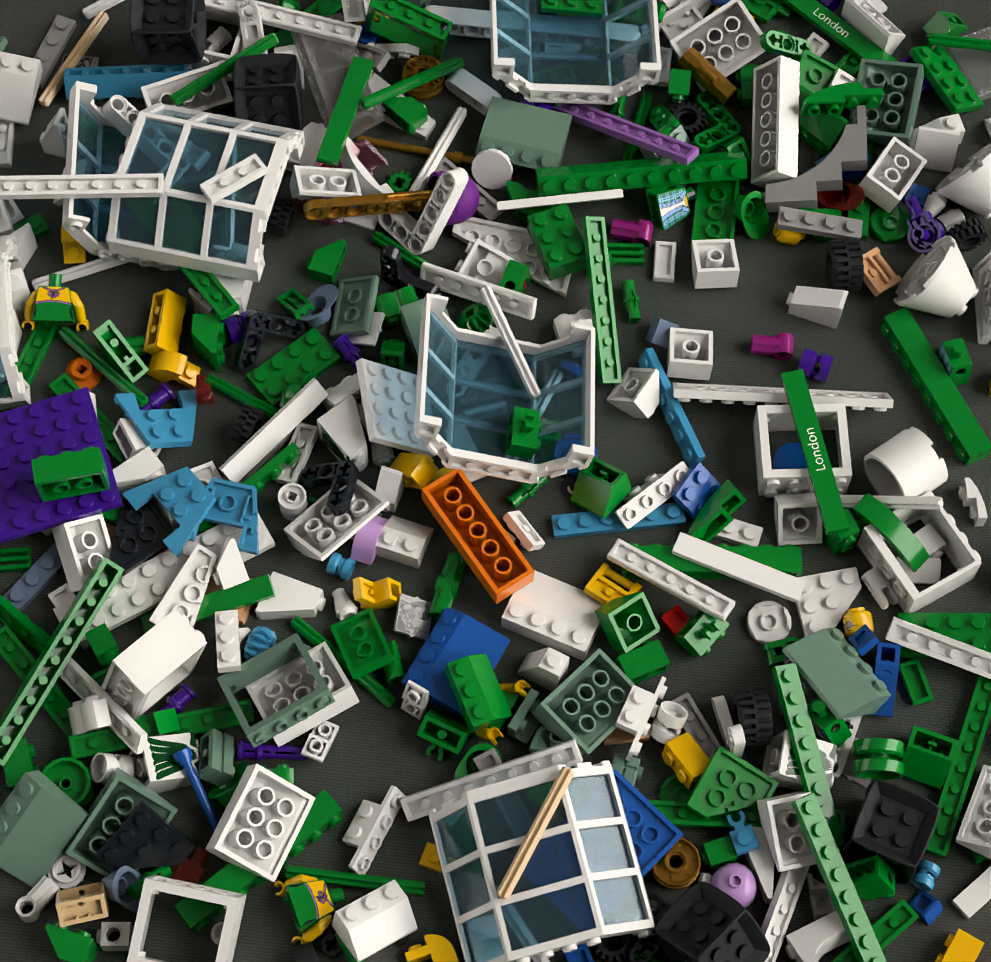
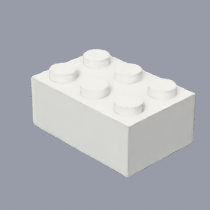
[856,137,927,213]

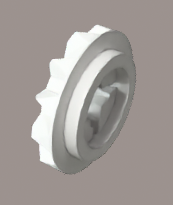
[48,852,86,889]

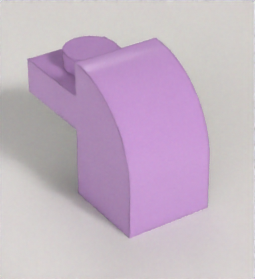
[350,515,389,565]

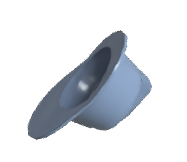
[298,284,339,329]
[102,866,142,912]

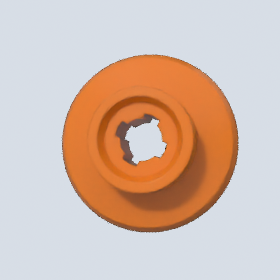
[64,357,103,390]

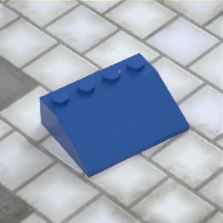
[402,607,510,715]

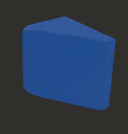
[908,889,943,925]

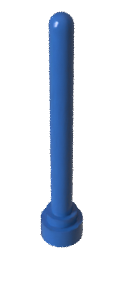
[172,747,219,832]

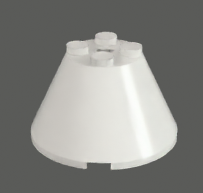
[935,143,991,220]
[894,235,979,318]

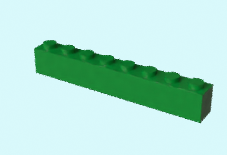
[881,307,991,466]
[621,543,802,579]
[174,789,343,933]

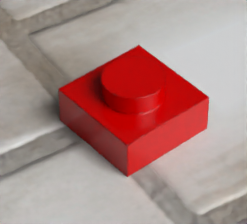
[659,604,690,637]

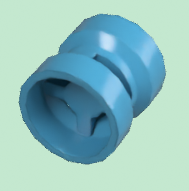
[326,552,356,581]
[910,859,941,892]

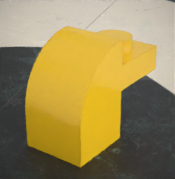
[61,226,87,264]
[146,351,201,389]
[353,577,402,610]
[405,934,459,962]

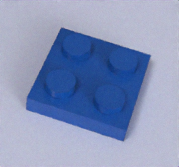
[671,462,721,520]

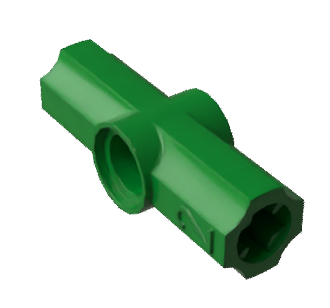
[429,552,466,620]

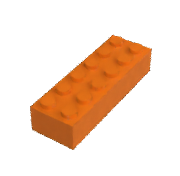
[422,469,535,604]

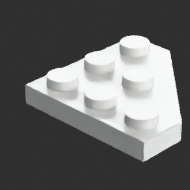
[796,567,862,637]

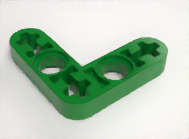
[759,30,812,61]
[691,92,741,154]

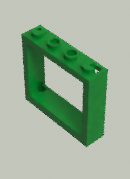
[364,0,453,60]

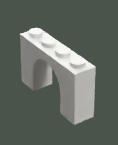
[785,911,849,962]

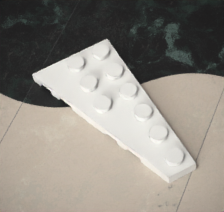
[452,217,571,297]

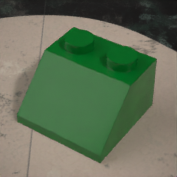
[595,591,661,653]

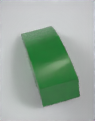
[687,480,747,543]

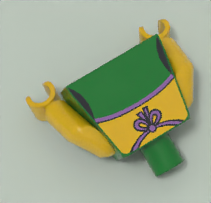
[21,274,89,332]
[274,874,345,945]

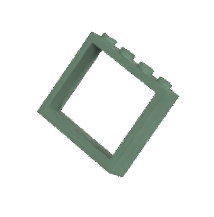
[217,633,335,748]

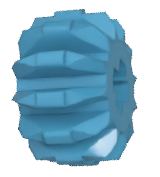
[244,626,277,661]

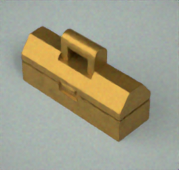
[678,47,737,106]

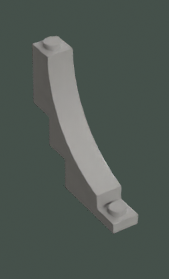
[762,105,868,213]

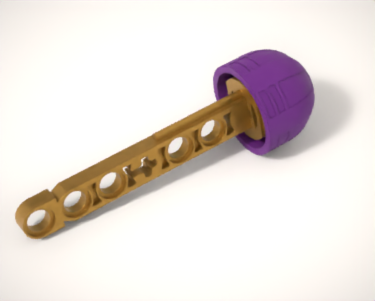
[303,171,479,226]

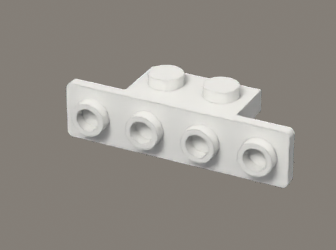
[641,0,711,41]
[615,461,689,529]
[615,676,668,762]
[342,785,405,875]

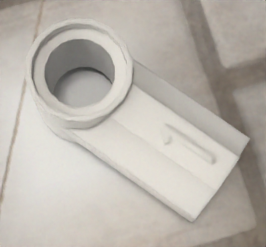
[15,875,60,923]

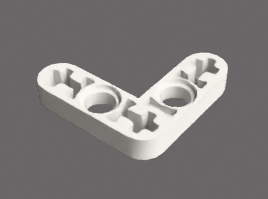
[711,695,746,758]

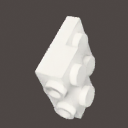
[454,238,514,286]

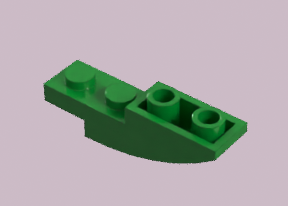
[800,82,884,116]

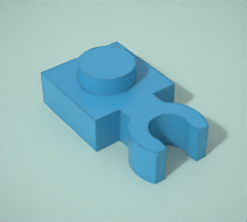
[727,811,760,856]

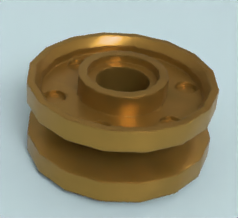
[402,54,445,101]
[651,838,701,890]

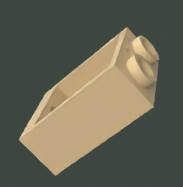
[55,881,109,928]

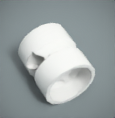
[278,483,308,521]
[649,701,689,744]
[90,752,135,783]

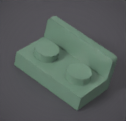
[507,688,541,745]

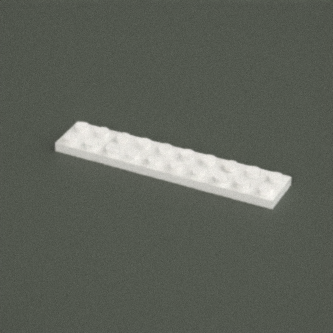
[672,382,894,411]
[53,514,276,648]

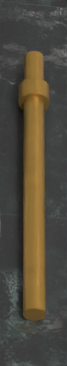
[357,135,475,165]

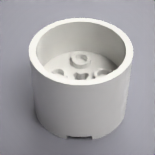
[863,427,948,510]

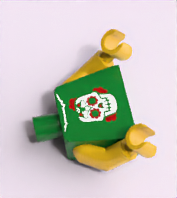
[475,680,530,745]

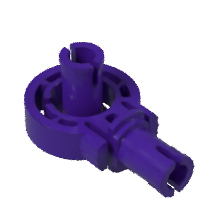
[904,195,945,254]

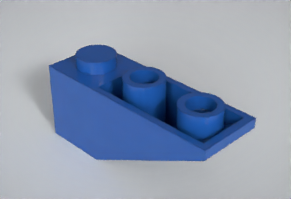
[869,642,901,718]

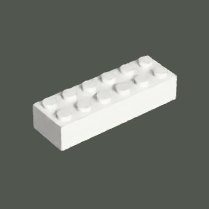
[751,55,800,188]

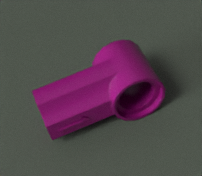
[610,218,654,247]
[751,333,794,361]

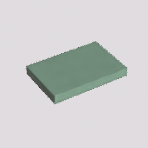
[330,275,380,339]

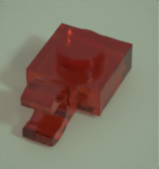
[195,375,214,405]
[172,847,209,884]

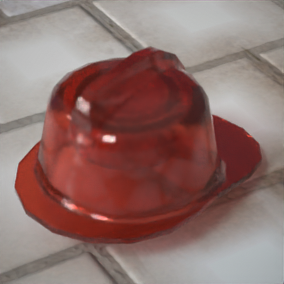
[817,181,865,212]

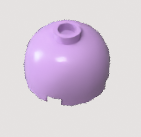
[711,863,757,908]

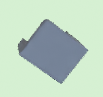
[645,316,679,349]

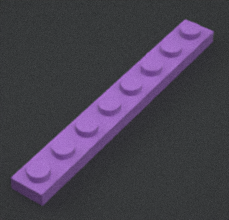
[554,103,699,165]

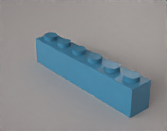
[64,64,189,100]

